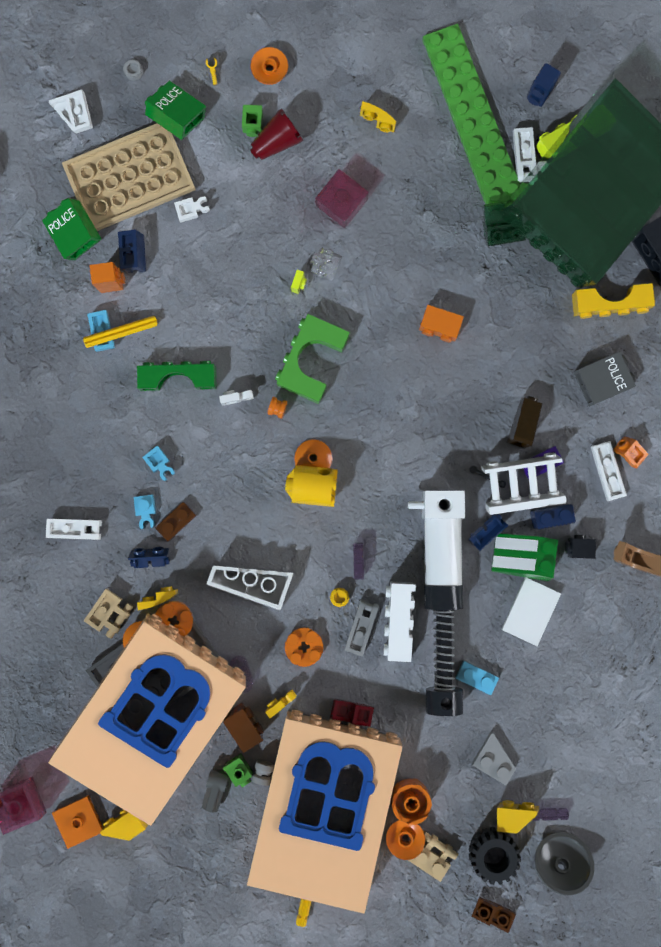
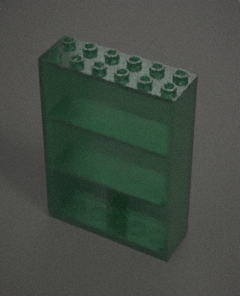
[498,78,661,288]

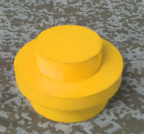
[330,588,349,607]

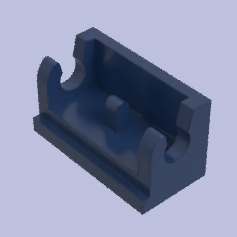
[118,229,146,273]

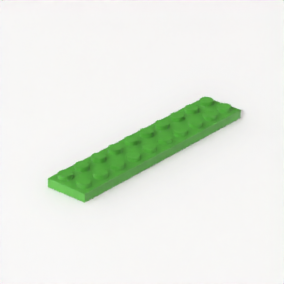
[422,24,524,211]

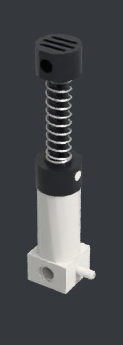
[408,491,465,716]

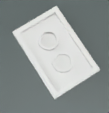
[501,577,561,646]

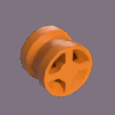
[267,396,288,419]

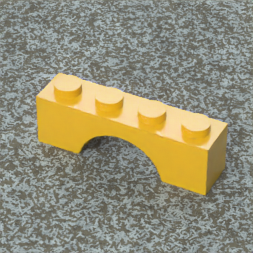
[572,283,655,319]

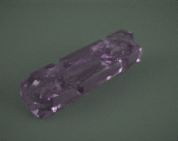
[532,808,569,821]

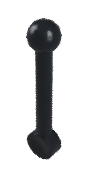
[469,466,506,488]

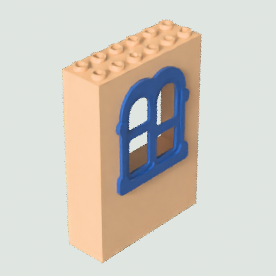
[48,614,246,826]
[247,710,403,914]

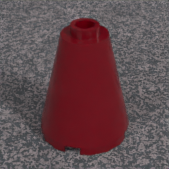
[250,108,304,160]

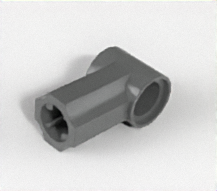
[202,769,229,812]

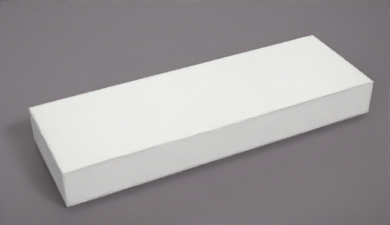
[591,441,627,501]

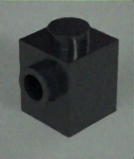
[565,535,596,559]

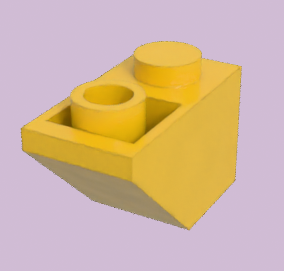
[497,800,539,834]
[100,809,148,841]

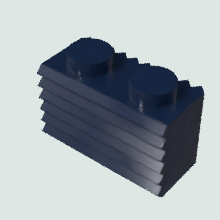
[526,63,561,107]
[530,504,576,530]

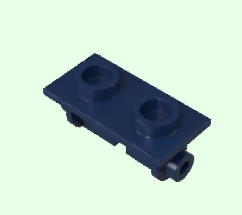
[468,514,508,551]
[128,547,170,568]

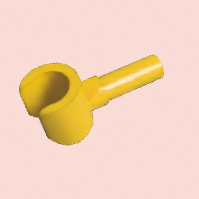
[205,57,218,85]

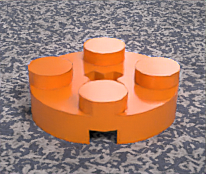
[155,601,193,637]
[285,627,323,667]

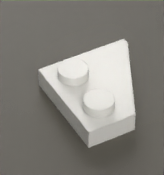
[49,90,93,134]

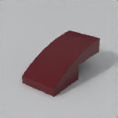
[330,699,374,727]

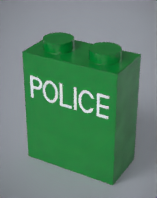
[145,80,206,140]
[42,198,102,260]

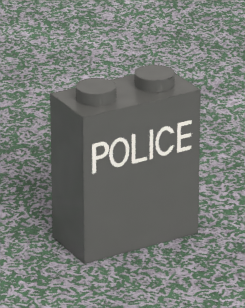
[573,351,636,407]

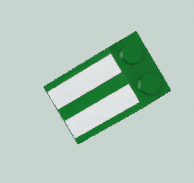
[491,534,558,581]

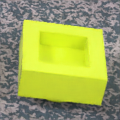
[291,270,307,294]

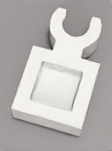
[174,197,210,223]
[219,390,254,406]

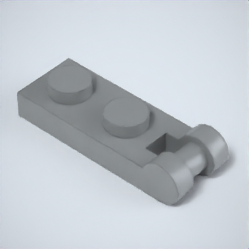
[344,598,379,657]

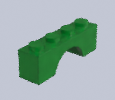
[137,361,216,391]

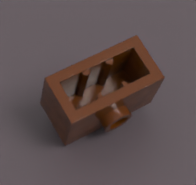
[222,702,264,753]

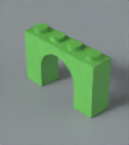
[275,314,350,404]

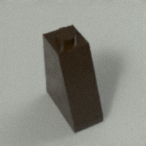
[506,396,543,449]

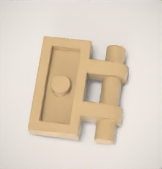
[84,588,134,639]
[408,831,458,882]

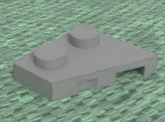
[472,732,516,785]

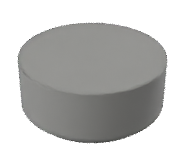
[123,60,143,81]

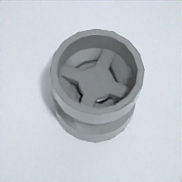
[252,760,275,786]

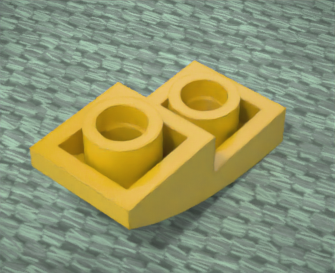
[360,101,396,133]
[137,586,178,610]

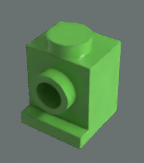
[242,105,263,137]
[223,753,253,787]

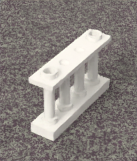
[481,453,566,515]

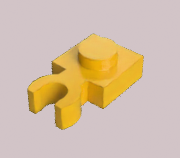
[265,690,297,718]

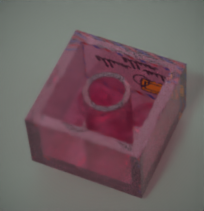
[315,169,369,228]
[0,776,47,835]

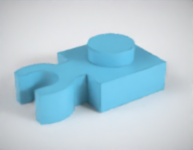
[142,446,175,481]
[133,495,156,529]

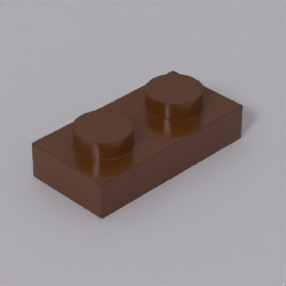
[155,502,197,542]

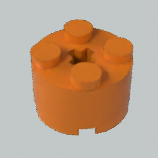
[391,778,432,825]

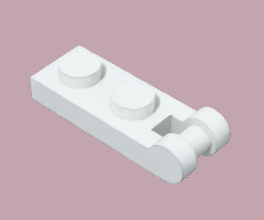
[513,127,537,182]
[46,519,102,540]

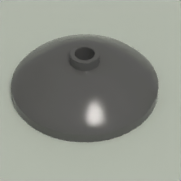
[535,832,594,896]

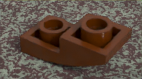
[471,897,516,933]

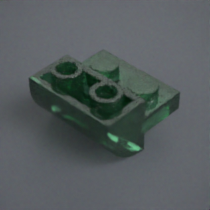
[482,199,526,246]

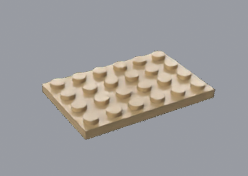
[62,123,196,231]

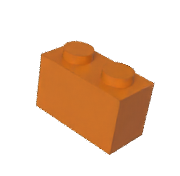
[89,262,125,293]
[419,305,464,343]

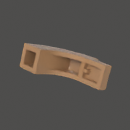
[613,541,661,577]

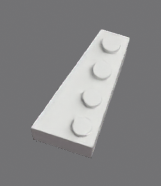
[207,566,293,611]
[383,581,416,662]

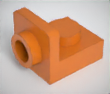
[613,436,649,469]

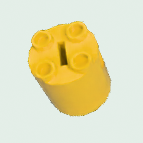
[285,465,338,507]

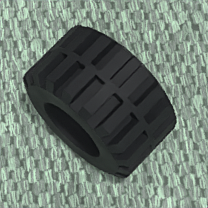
[468,827,521,885]

